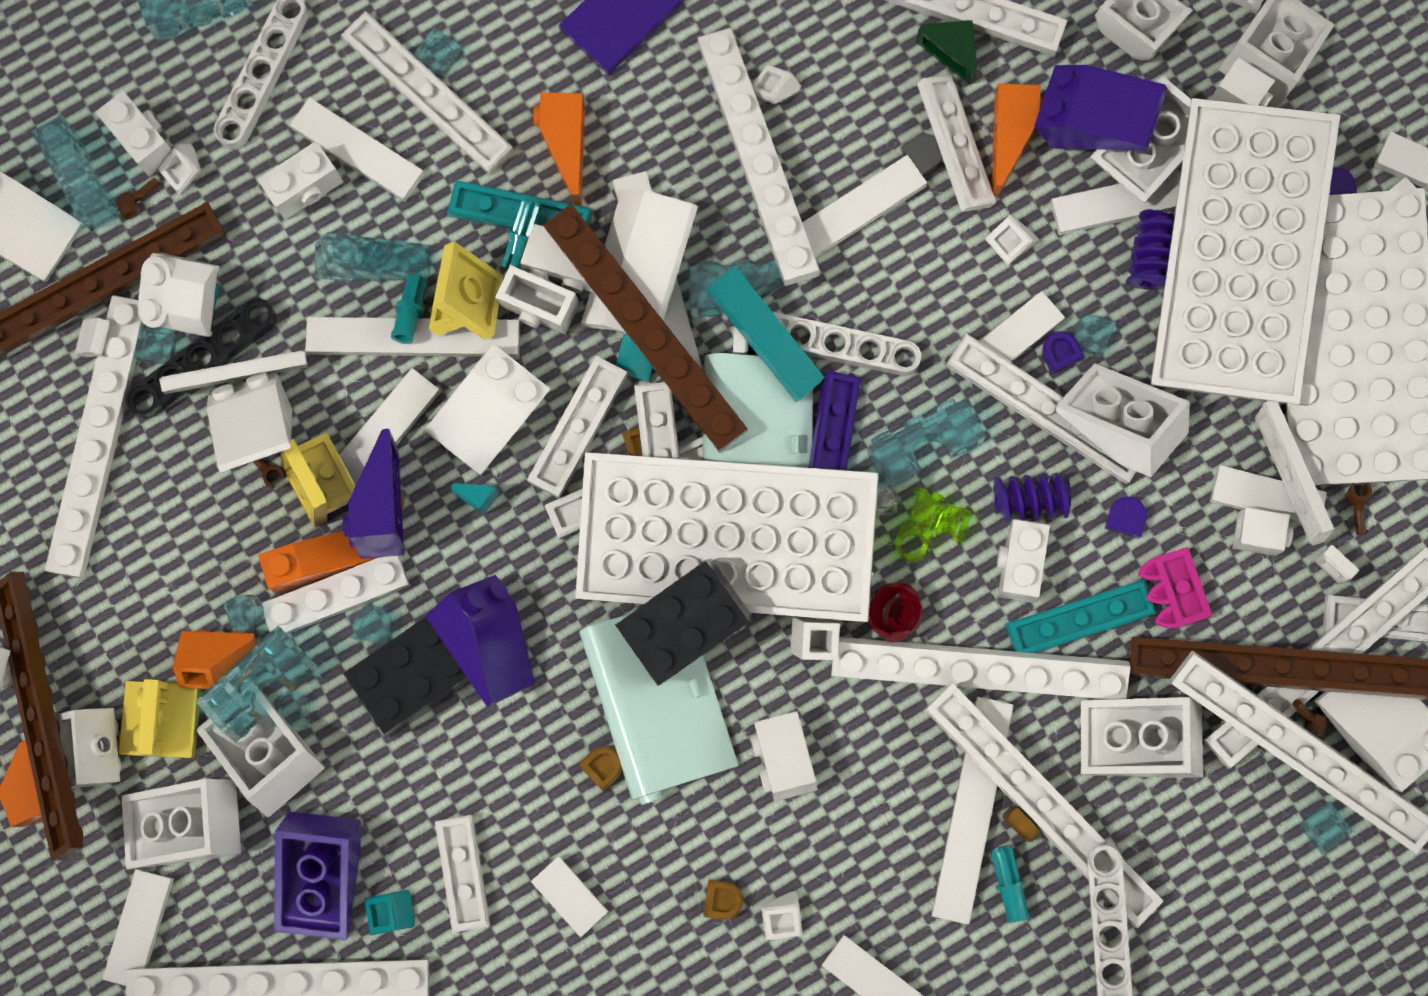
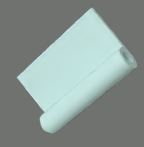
[703,353,813,468]
[579,615,739,805]

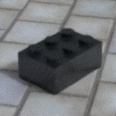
[615,558,755,686]
[343,617,470,737]

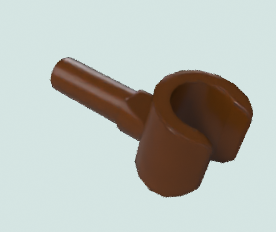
[116,177,160,220]
[252,459,286,488]
[1345,483,1372,535]
[1292,699,1329,739]

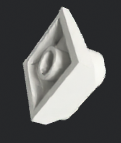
[1095,0,1192,61]
[138,253,219,337]

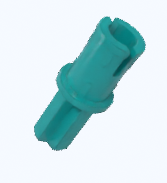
[501,200,542,270]
[391,274,428,344]
[991,846,1031,923]

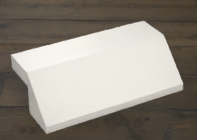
[581,190,698,335]

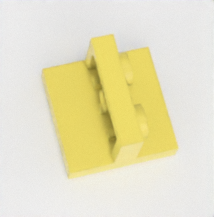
[429,241,504,340]
[281,432,356,528]
[119,679,201,759]

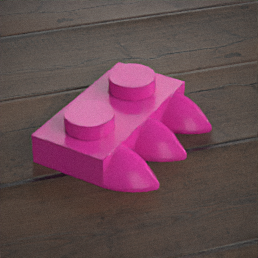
[1138,547,1213,629]

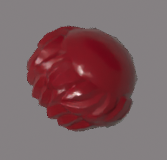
[868,583,923,642]

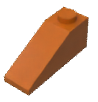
[992,83,1044,197]
[533,92,585,206]
[258,531,379,595]

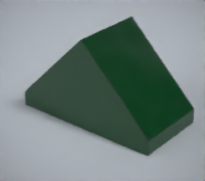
[916,20,977,85]

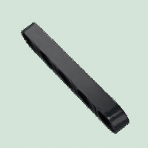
[126,298,277,419]

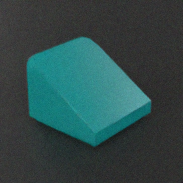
[616,334,653,382]
[451,483,500,514]
[364,890,415,936]

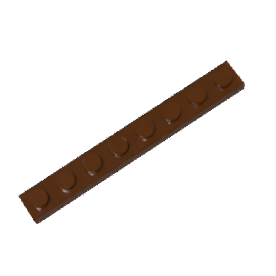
[0,202,227,357]
[543,203,748,452]
[0,571,84,861]
[1129,637,1428,699]

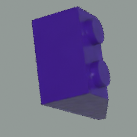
[1034,65,1167,151]
[343,428,405,559]
[426,575,535,707]
[274,811,361,940]

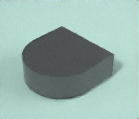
[901,134,943,177]

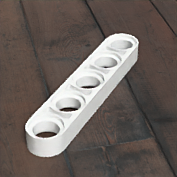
[214,0,309,150]
[773,312,921,376]
[1087,842,1133,996]

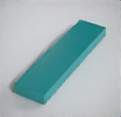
[447,180,593,230]
[705,266,825,402]
[1005,579,1157,653]

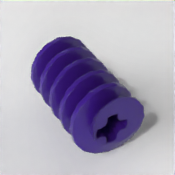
[1126,209,1174,290]
[993,473,1071,523]

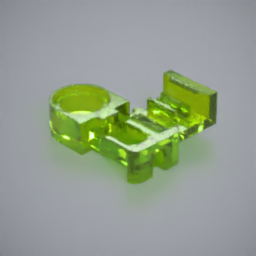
[895,487,972,563]

